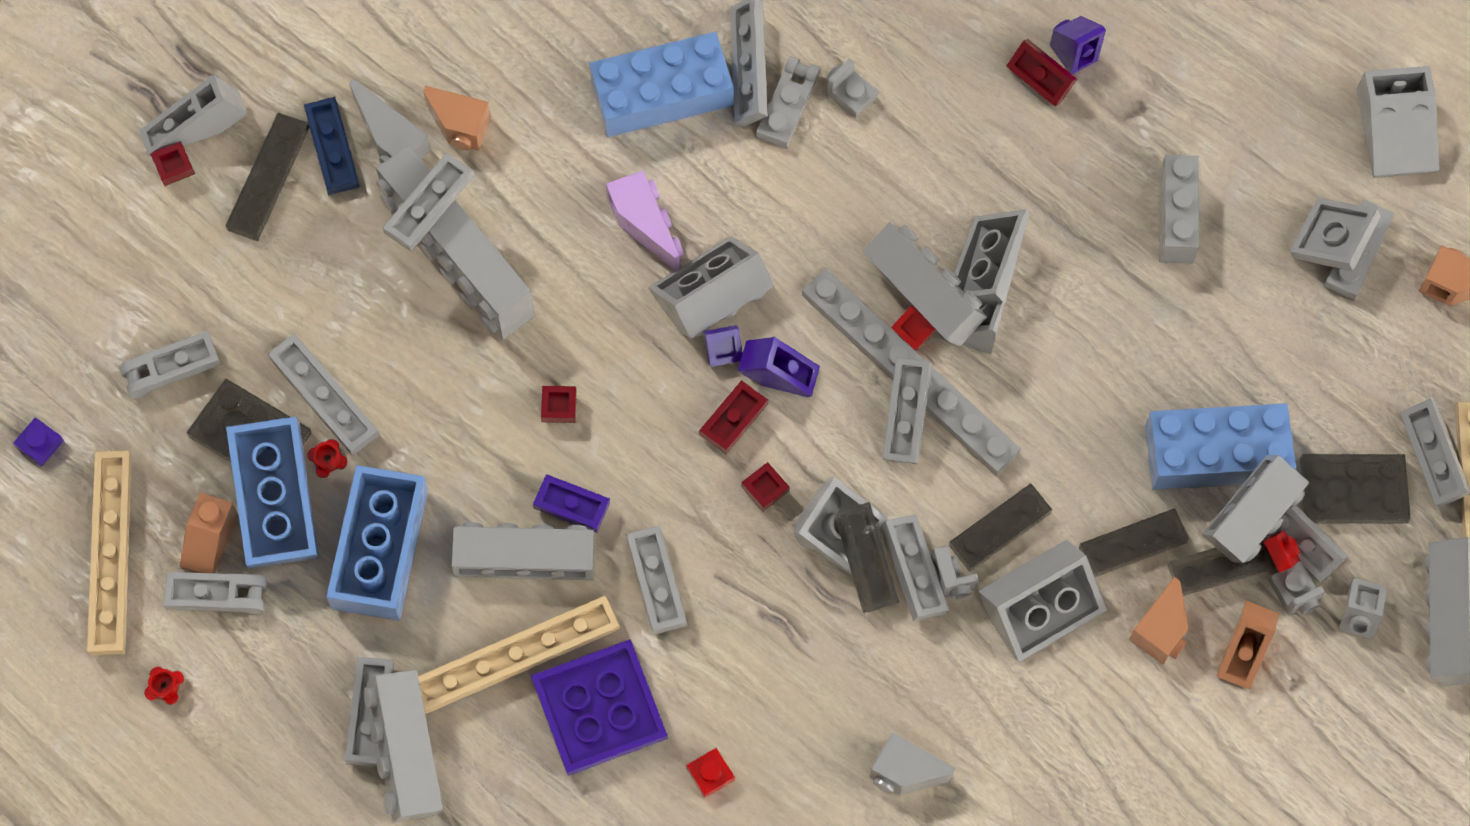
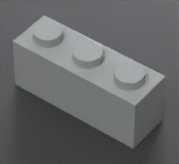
[1159,154,1199,264]
[1202,455,1309,563]

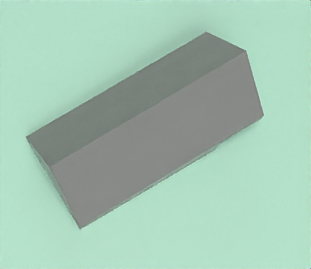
[954,209,1029,354]

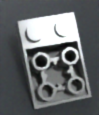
[1356,66,1439,178]

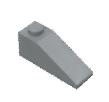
[139,74,247,157]
[350,79,431,164]

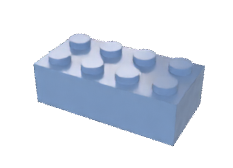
[589,32,734,138]
[1145,403,1296,490]
[226,417,319,569]
[326,465,429,621]

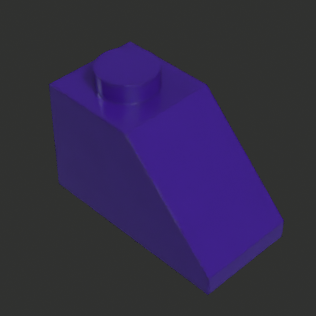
[1050,16,1106,75]
[738,337,820,397]

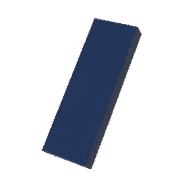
[304,97,360,196]

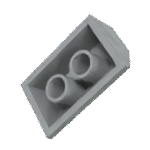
[648,236,774,339]
[978,540,1107,662]

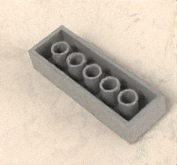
[376,145,535,340]

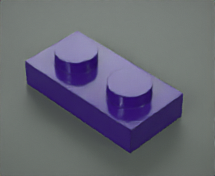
[533,474,610,533]

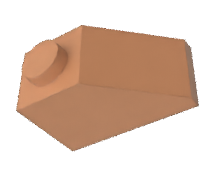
[423,86,491,151]
[180,492,239,573]
[1129,577,1189,664]
[1216,600,1279,690]

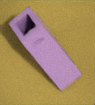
[606,171,684,271]

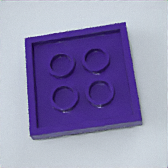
[531,639,668,776]

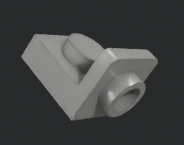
[827,59,878,118]
[931,546,979,600]
[1268,561,1325,616]
[1339,578,1387,639]

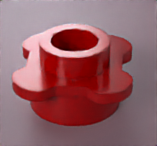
[307,439,348,478]
[144,666,184,705]

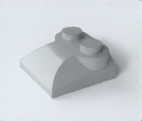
[793,477,887,574]

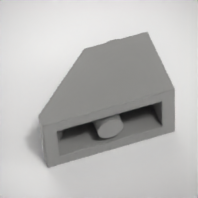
[869,733,955,795]

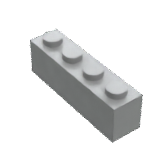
[863,222,987,346]
[451,522,595,580]
[1425,537,1470,686]
[364,669,443,823]

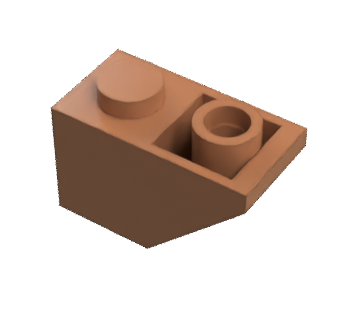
[1419,246,1470,306]

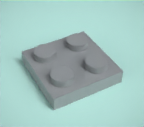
[1290,198,1381,271]

